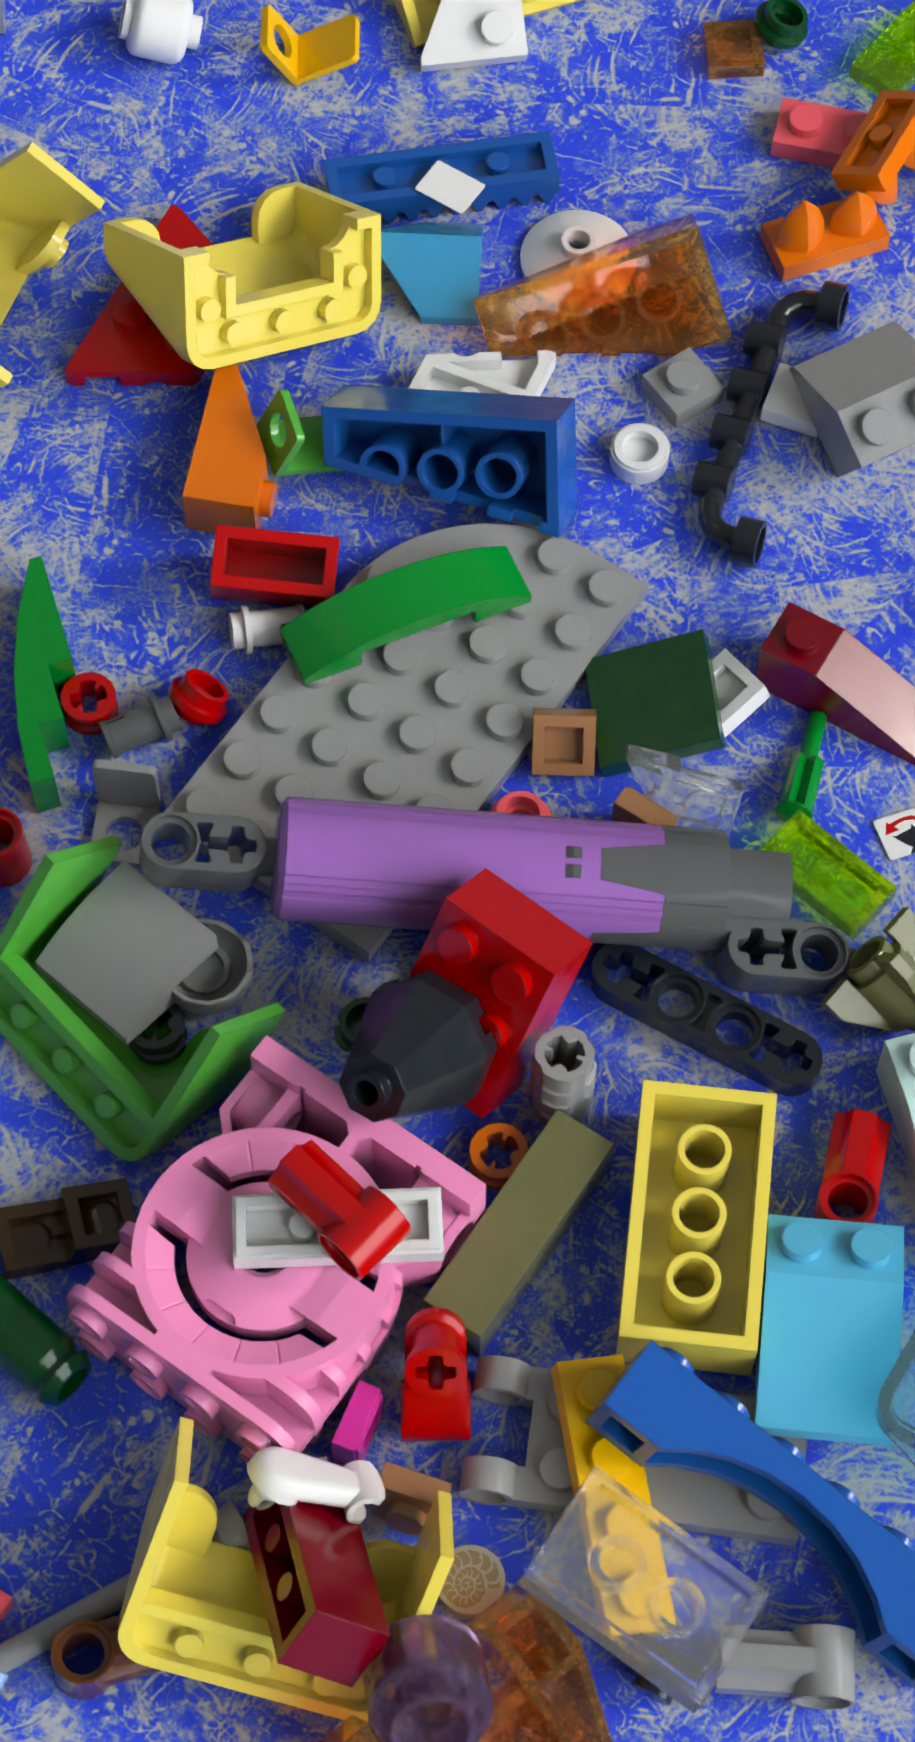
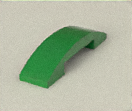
[280,546,532,686]

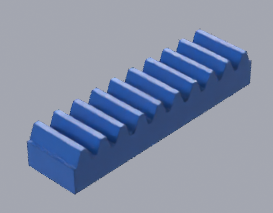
[324,131,560,224]

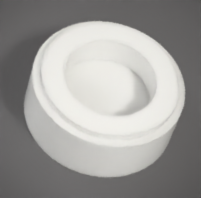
[609,423,670,485]

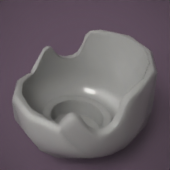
[172,917,254,1016]

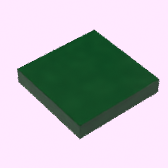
[586,629,726,777]

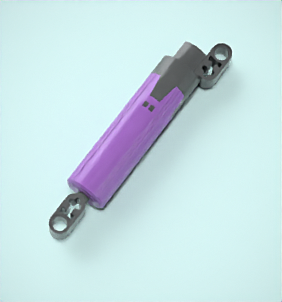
[139,796,850,996]

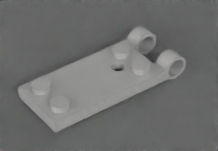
[458,1355,807,1547]

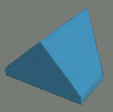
[381,222,483,326]

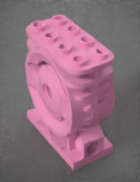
[67,1035,486,1464]

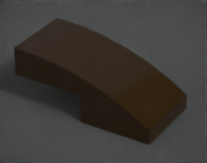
[0,1178,136,1280]

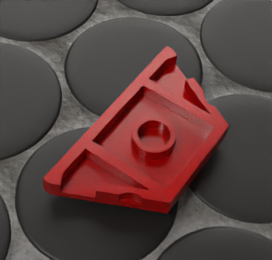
[64,204,213,386]

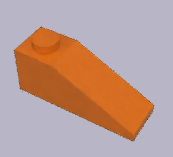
[182,363,277,533]

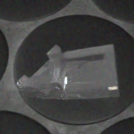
[626,744,743,839]

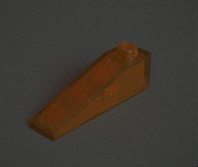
[473,214,732,356]

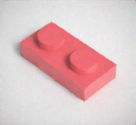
[770,98,867,168]

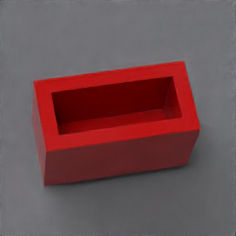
[210,524,340,609]

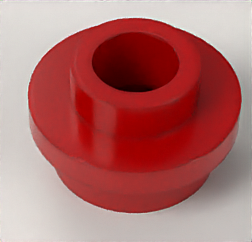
[168,669,229,726]

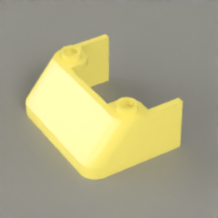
[0,142,105,388]
[118,1416,454,1723]

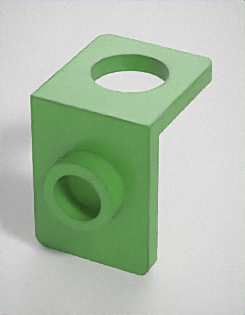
[256,390,342,477]

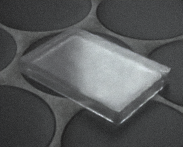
[517,1466,770,1713]

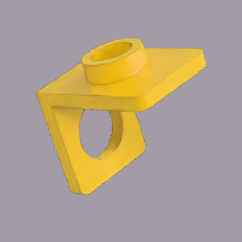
[260,4,360,86]

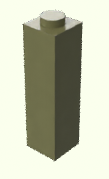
[423,1109,614,1357]

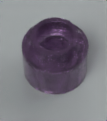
[362,1615,494,1742]

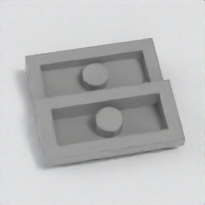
[35,860,218,1045]

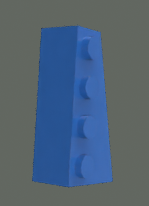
[322,385,577,538]

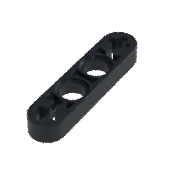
[591,944,823,1096]

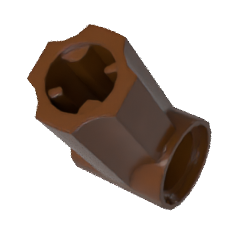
[51,1615,161,1700]

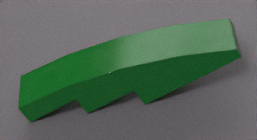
[14,556,76,813]

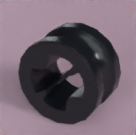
[130,1003,188,1065]

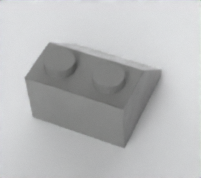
[789,321,915,478]

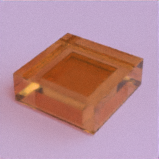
[702,20,765,79]

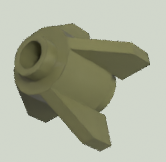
[820,907,915,1032]

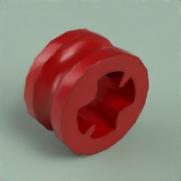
[61,672,119,735]

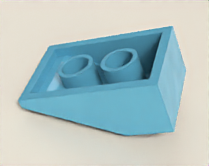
[754,1214,904,1447]

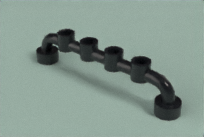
[691,280,850,569]

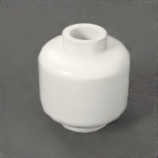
[118,0,203,64]

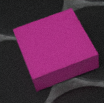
[331,1380,384,1466]

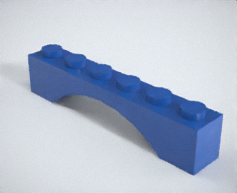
[585,1340,915,1689]

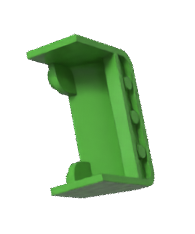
[0,835,286,1161]

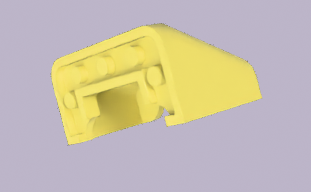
[103,181,381,369]

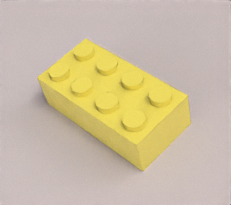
[615,1080,777,1376]

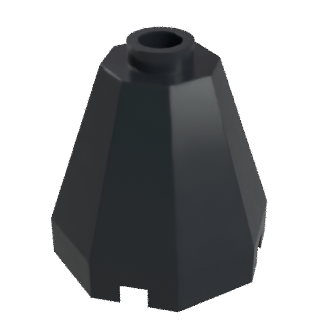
[339,970,498,1122]

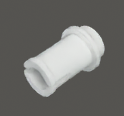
[228,604,305,654]

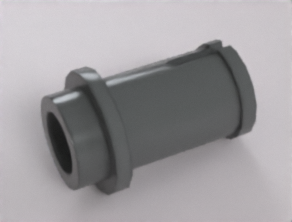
[98,694,182,759]

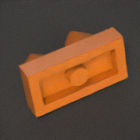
[830,90,915,205]
[760,191,890,282]

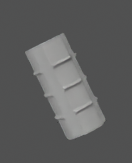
[529,1025,597,1126]

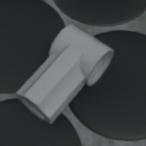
[714,1624,856,1710]

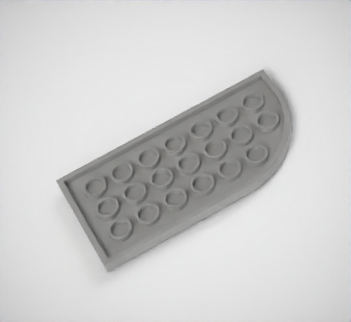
[164,523,648,962]

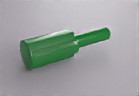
[775,710,827,825]

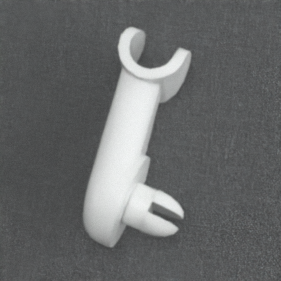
[247,1446,385,1524]

